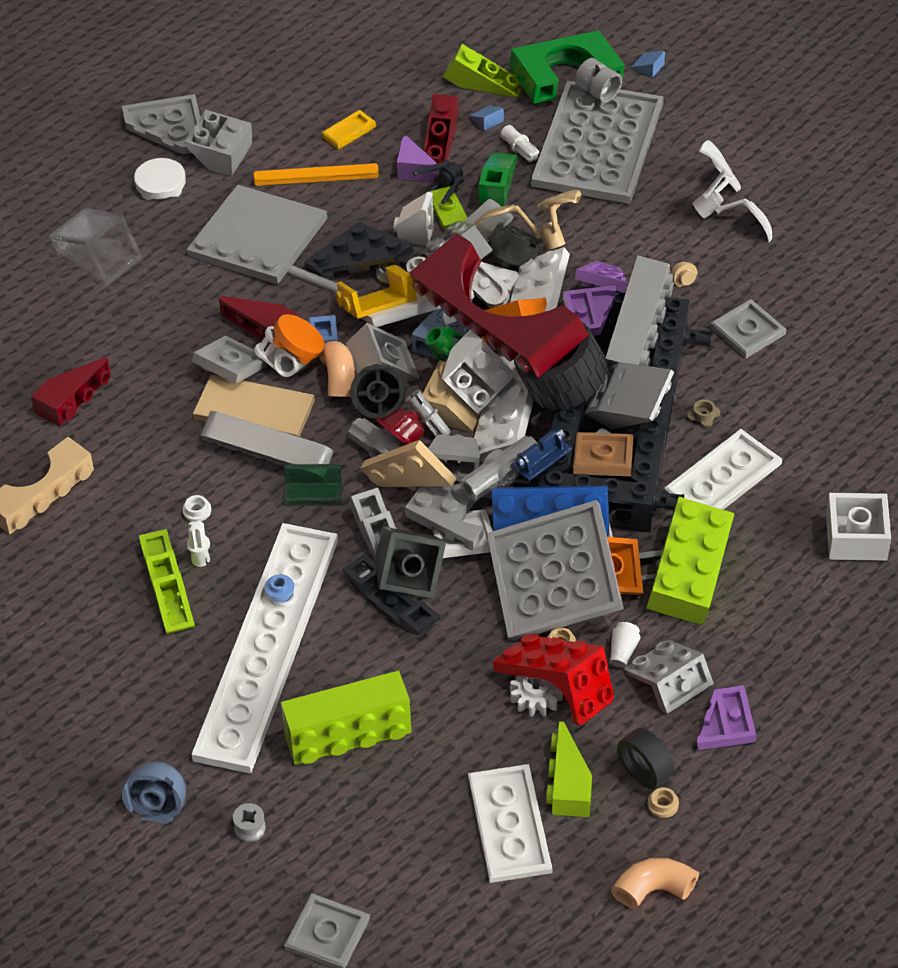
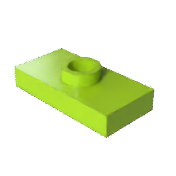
[430,186,468,232]

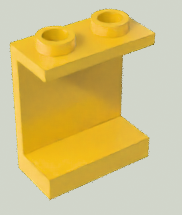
[335,265,417,318]

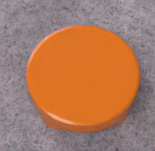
[273,314,325,364]

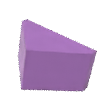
[397,136,437,182]

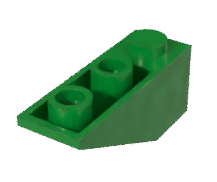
[479,152,517,207]

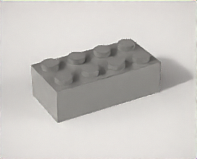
[605,255,674,366]

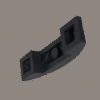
[342,554,440,635]

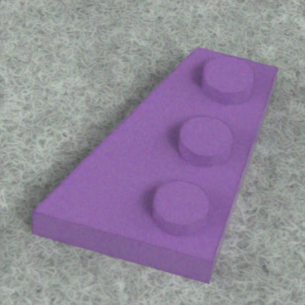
[575,261,628,293]

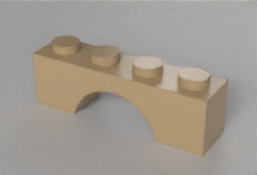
[0,437,94,535]

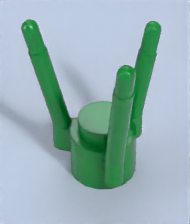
[425,325,464,362]

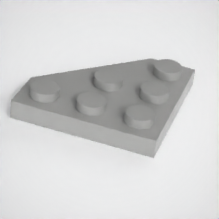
[122,94,200,154]

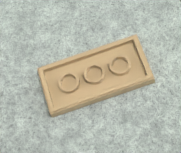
[193,374,315,437]

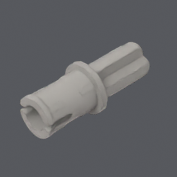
[405,390,450,437]

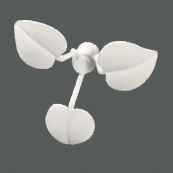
[692,140,772,242]

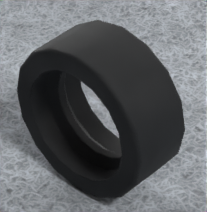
[617,727,674,789]

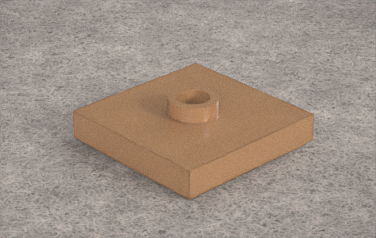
[573,432,633,476]

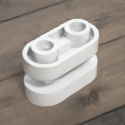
[472,262,510,309]

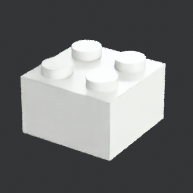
[826,493,891,560]

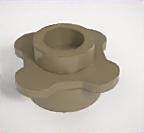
[688,399,720,427]

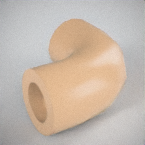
[319,341,355,397]
[611,858,699,909]

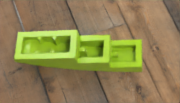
[139,529,195,634]

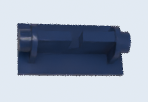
[510,428,572,481]

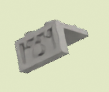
[624,640,714,714]

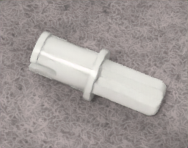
[500,125,539,162]
[187,520,210,567]

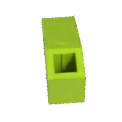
[443,44,522,98]
[547,721,592,817]

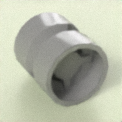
[575,58,622,103]

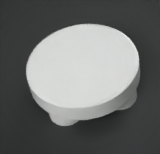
[134,158,186,200]

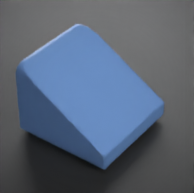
[631,51,665,78]
[469,106,504,131]
[309,315,338,343]

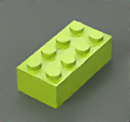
[646,497,735,624]
[281,671,411,765]

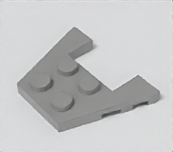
[405,481,514,550]

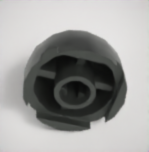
[491,222,544,270]
[350,364,406,419]

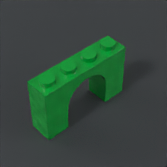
[509,30,625,104]

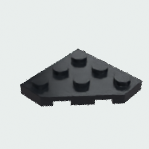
[304,222,414,278]

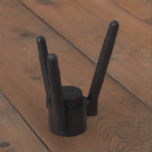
[412,159,464,204]

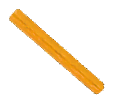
[253,163,379,186]

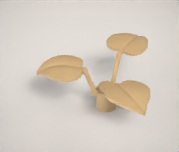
[473,190,582,251]

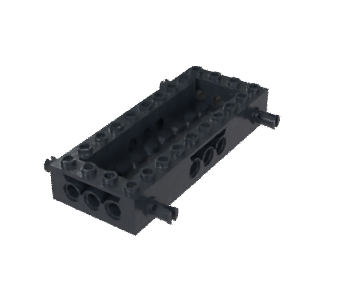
[513,287,713,532]

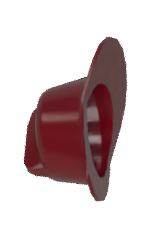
[376,409,424,444]

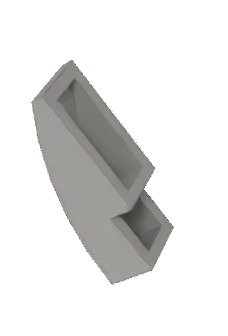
[349,488,396,562]

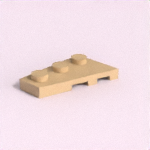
[360,440,456,487]

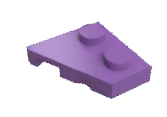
[563,285,616,336]
[697,685,756,750]

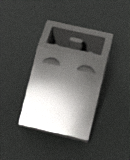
[585,362,674,430]

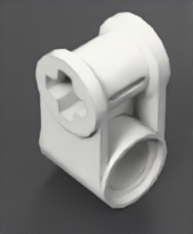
[254,326,307,377]

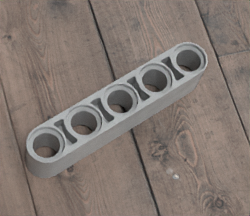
[200,411,334,478]

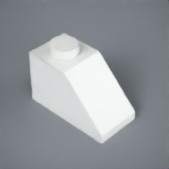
[393,192,434,246]

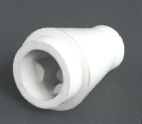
[609,622,641,668]

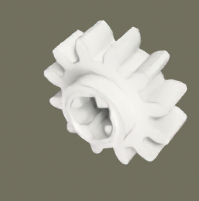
[510,675,563,717]

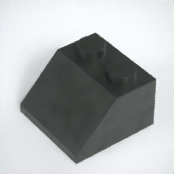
[376,526,446,598]

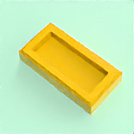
[322,110,376,150]

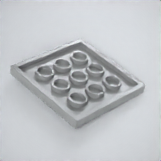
[187,185,327,285]
[487,500,624,641]

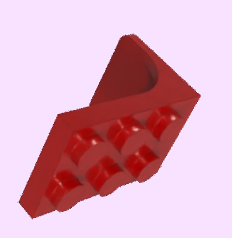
[492,634,614,725]

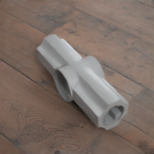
[348,418,405,458]
[460,435,538,501]

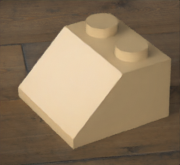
[422,360,481,433]

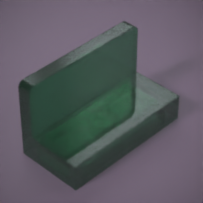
[284,464,342,506]

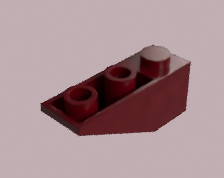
[423,94,460,164]
[31,357,111,426]

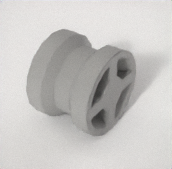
[233,803,265,842]

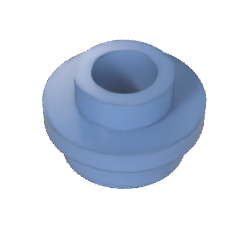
[265,574,294,602]

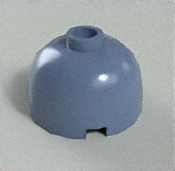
[122,761,186,824]

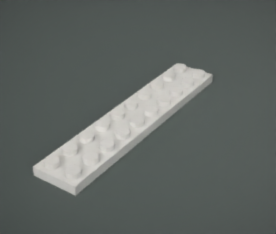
[474,247,570,462]
[192,523,338,774]

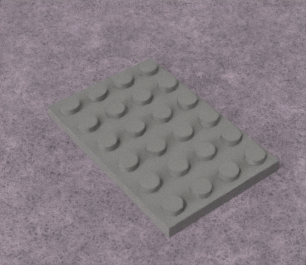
[531,81,663,204]

